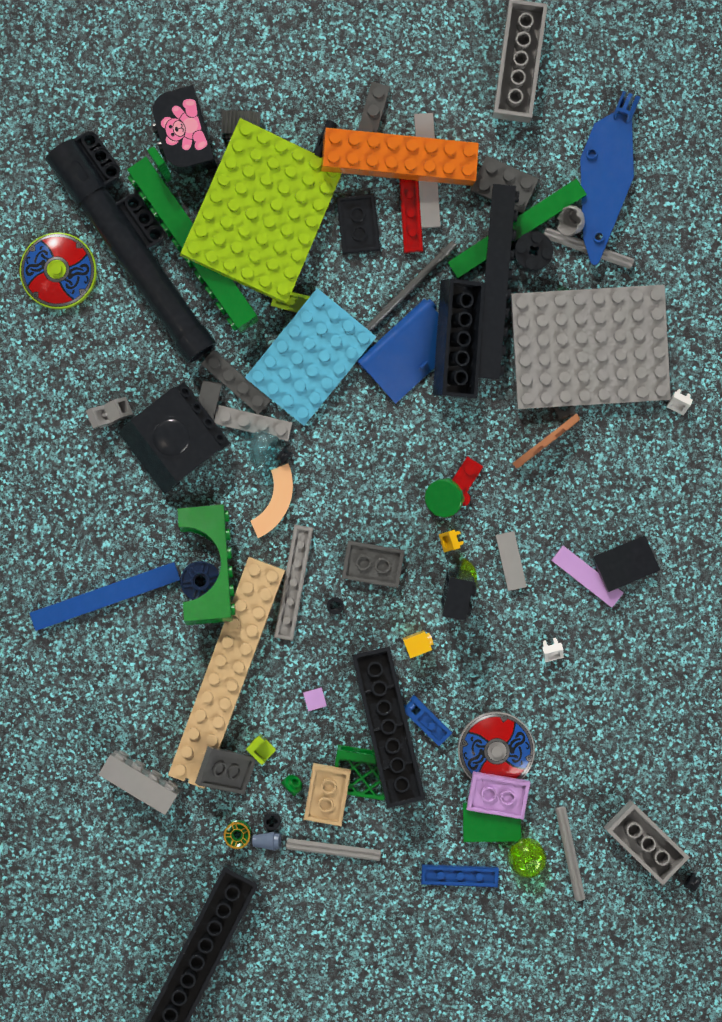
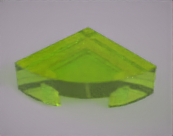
[460,558,477,582]

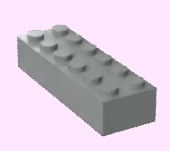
[492,0,548,123]

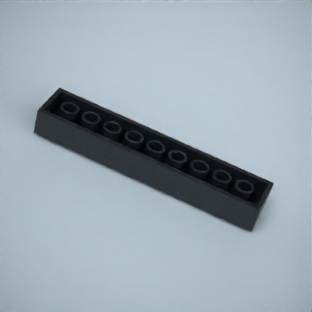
[145,863,260,1022]

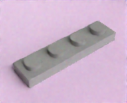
[214,405,293,441]

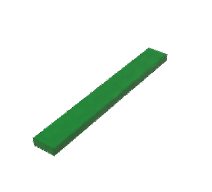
[447,178,587,279]

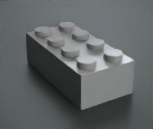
[98,750,181,815]
[604,800,690,885]

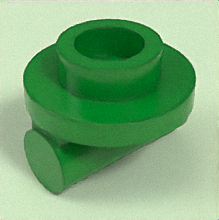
[281,775,302,796]

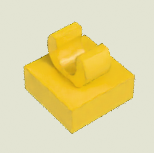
[438,530,464,553]

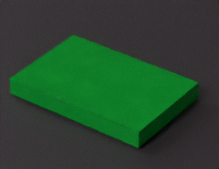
[463,802,521,842]

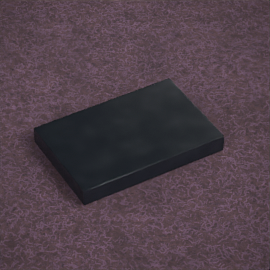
[337,193,380,255]
[592,535,660,593]

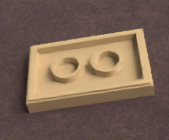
[304,763,351,826]

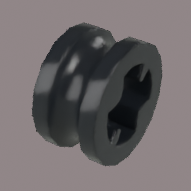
[275,447,293,465]
[327,597,344,615]
[263,811,281,830]
[684,872,702,892]

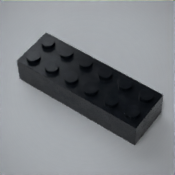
[433,279,485,399]

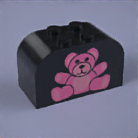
[152,85,217,175]

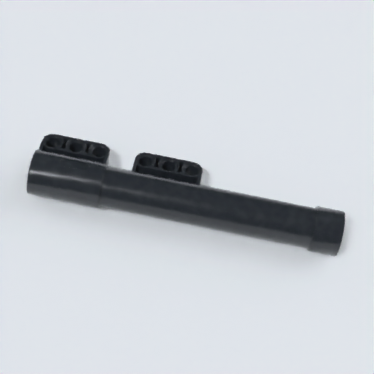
[45,131,217,364]

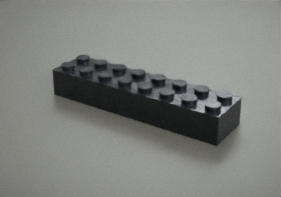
[351,646,426,809]

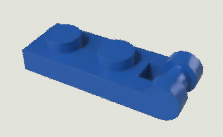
[404,695,452,746]

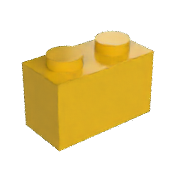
[402,630,434,658]

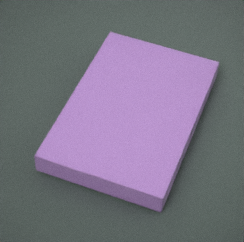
[466,771,530,820]

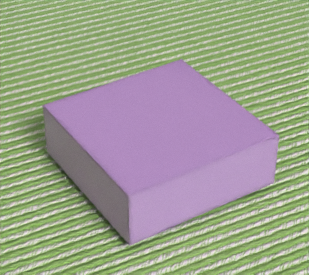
[303,687,327,711]

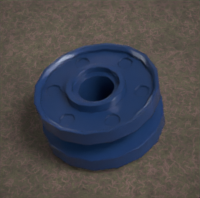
[180,561,219,600]

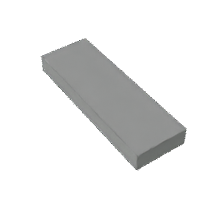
[495,531,527,591]

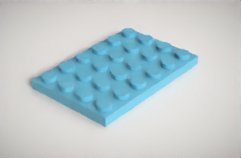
[245,288,376,426]

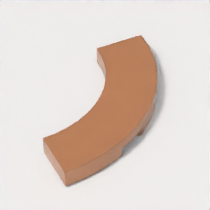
[512,414,580,468]

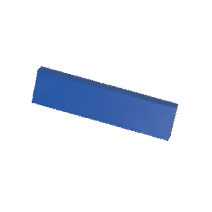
[421,864,499,887]

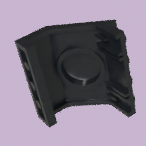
[119,382,231,494]

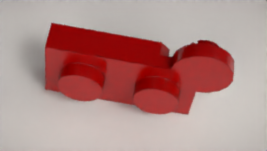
[452,456,483,506]

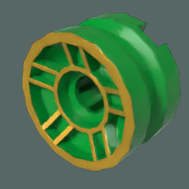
[224,820,251,849]

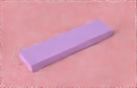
[551,545,624,608]

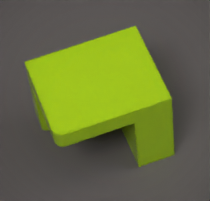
[246,734,276,765]

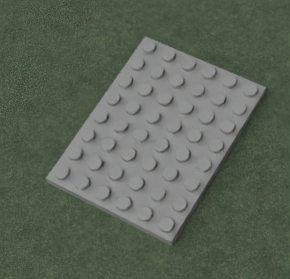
[511,285,671,409]

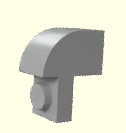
[86,397,133,429]

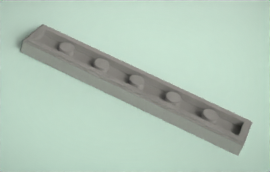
[414,113,441,229]
[274,524,313,641]

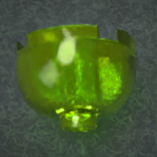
[508,838,547,879]

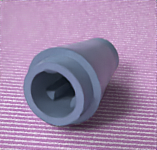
[252,831,281,851]

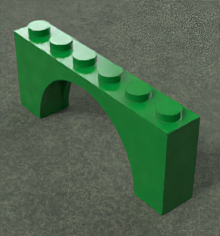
[177,504,236,625]

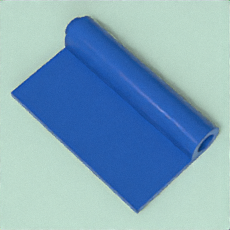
[357,299,438,404]

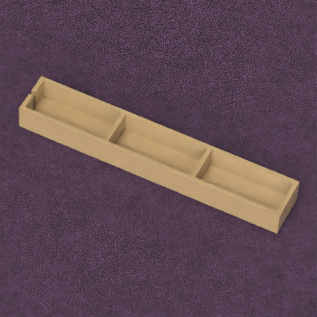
[168,557,286,789]

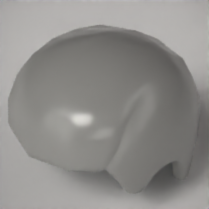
[557,205,585,237]

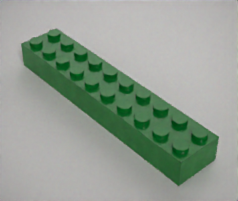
[127,157,259,333]

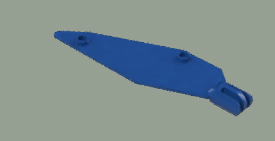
[580,91,641,265]

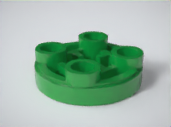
[425,478,465,517]

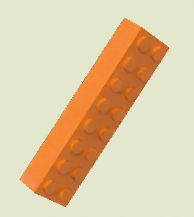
[321,128,479,186]

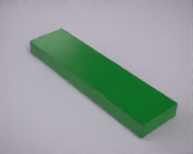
[147,146,173,183]

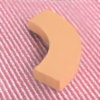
[251,463,293,538]

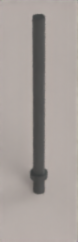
[365,241,457,332]

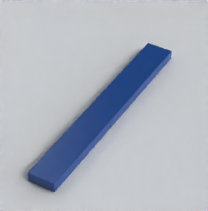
[29,562,180,631]

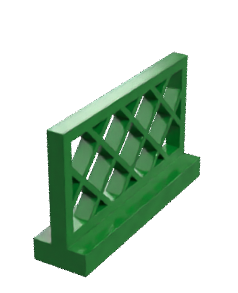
[335,745,384,800]

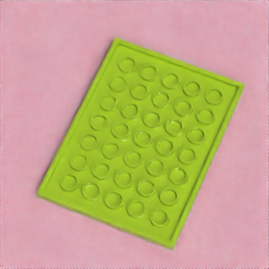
[180,118,342,304]

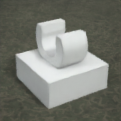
[666,389,693,415]
[542,638,564,662]

